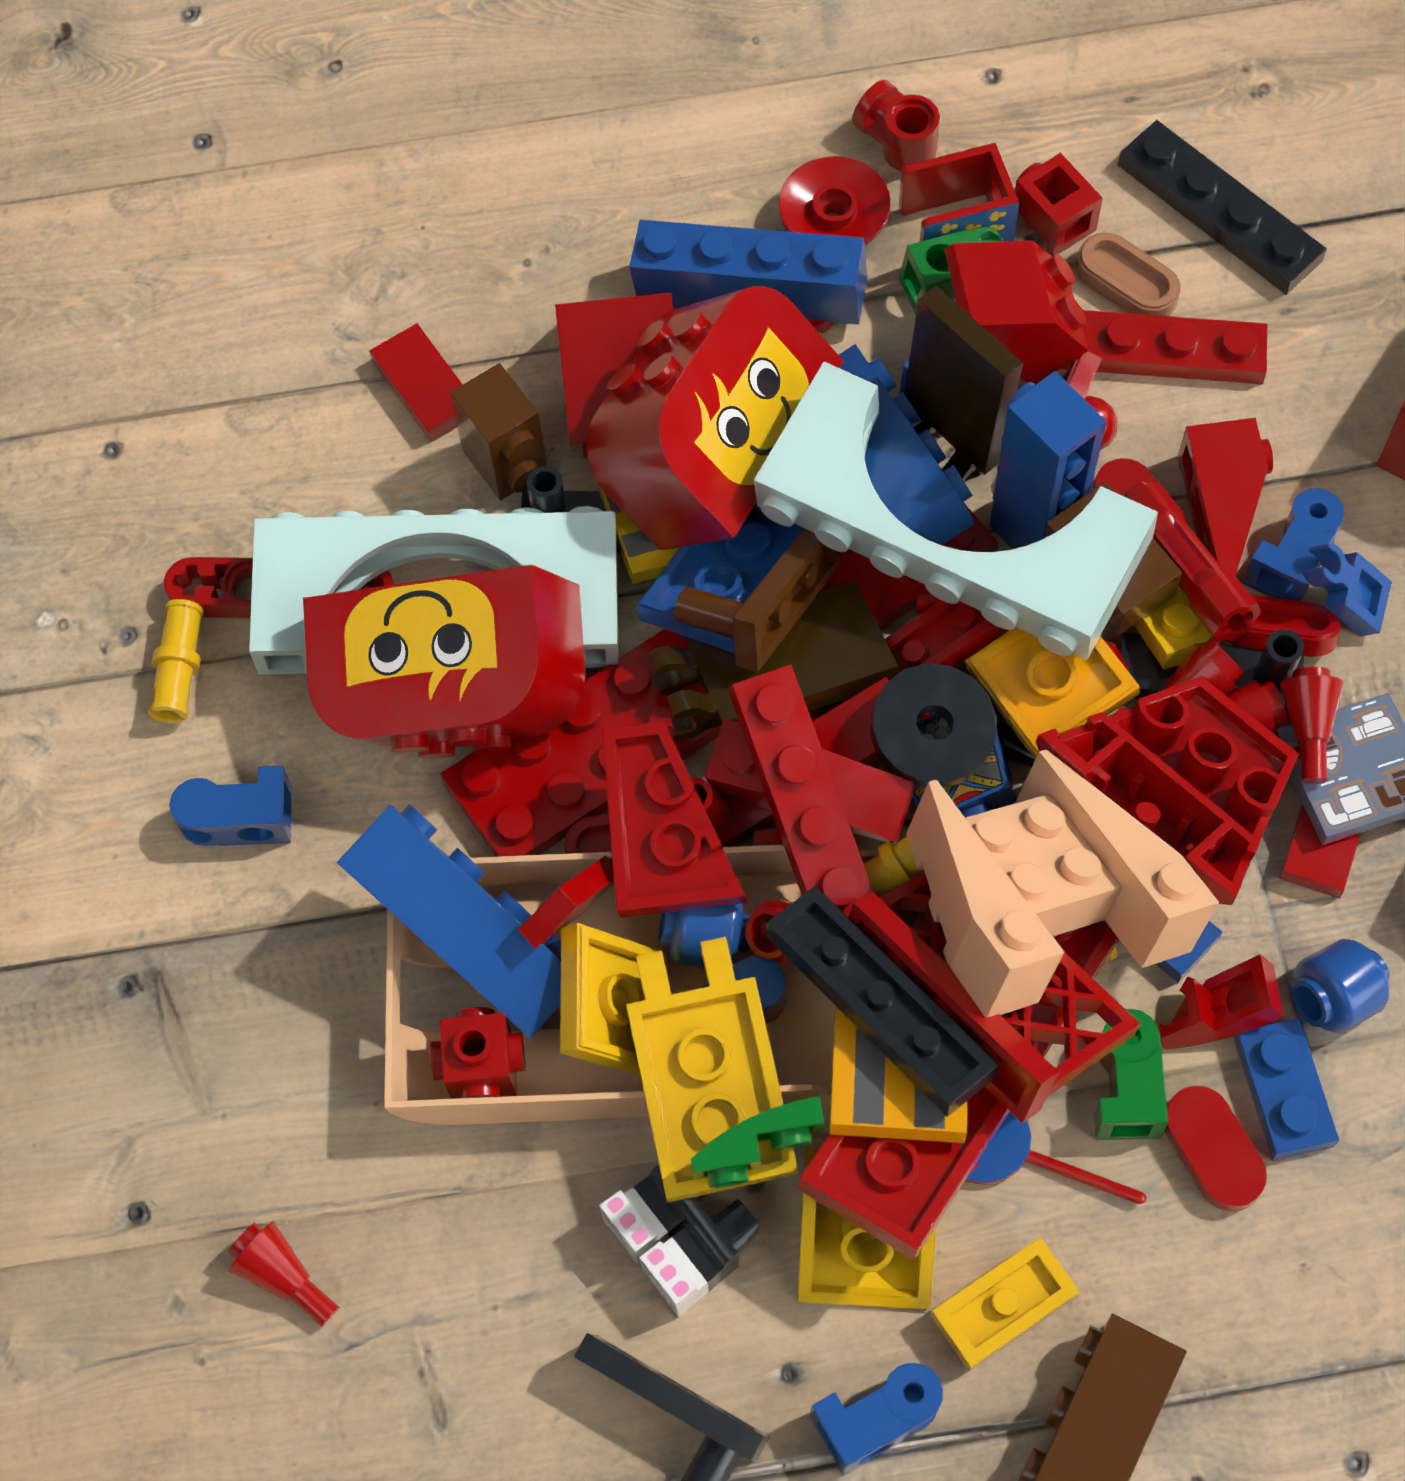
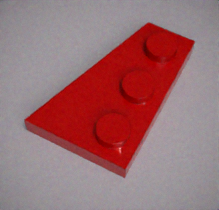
[602,721,748,918]

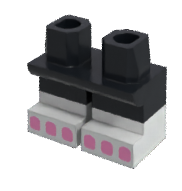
[599,1164,760,1318]

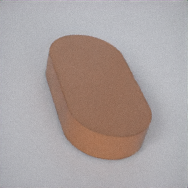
[1076,233,1181,316]

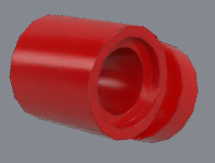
[852,80,940,172]

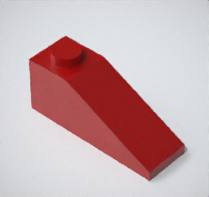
[1178,418,1273,576]
[704,719,916,844]

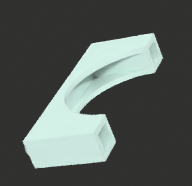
[754,362,1158,660]
[249,506,618,675]

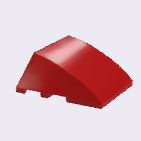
[1035,677,1299,905]

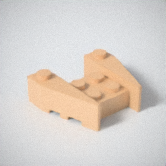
[906,750,1219,1018]

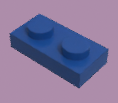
[1234,1018,1339,1161]

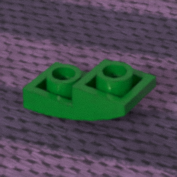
[691,1096,824,1188]

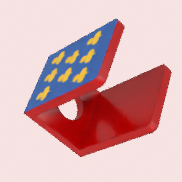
[899,142,1019,242]

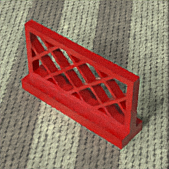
[848,871,1141,1124]

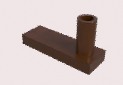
[674,528,840,672]

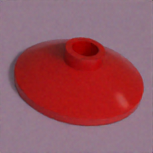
[779,156,891,246]

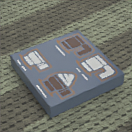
[1275,693,1405,845]

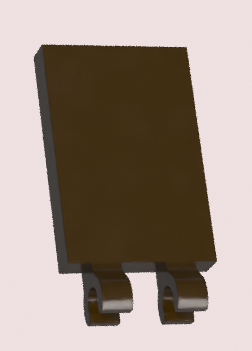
[904,286,1023,482]
[648,580,899,740]

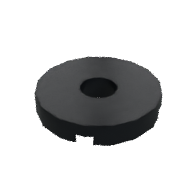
[870,663,997,788]

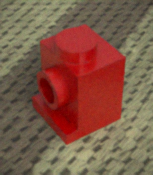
[1015,152,1103,256]

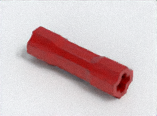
[1124,480,1261,643]

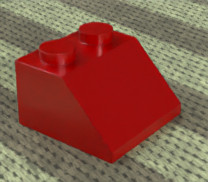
[944,240,1089,384]

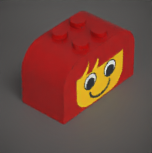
[587,286,844,550]
[303,564,585,759]

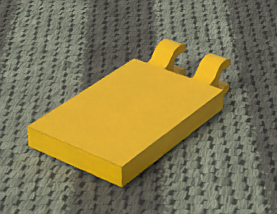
[626,937,798,1202]

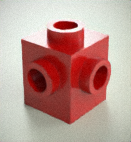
[430,1007,526,1099]

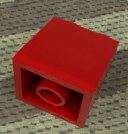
[555,293,673,458]

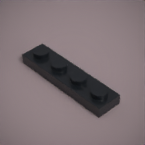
[1118,120,1327,295]
[766,886,999,1117]

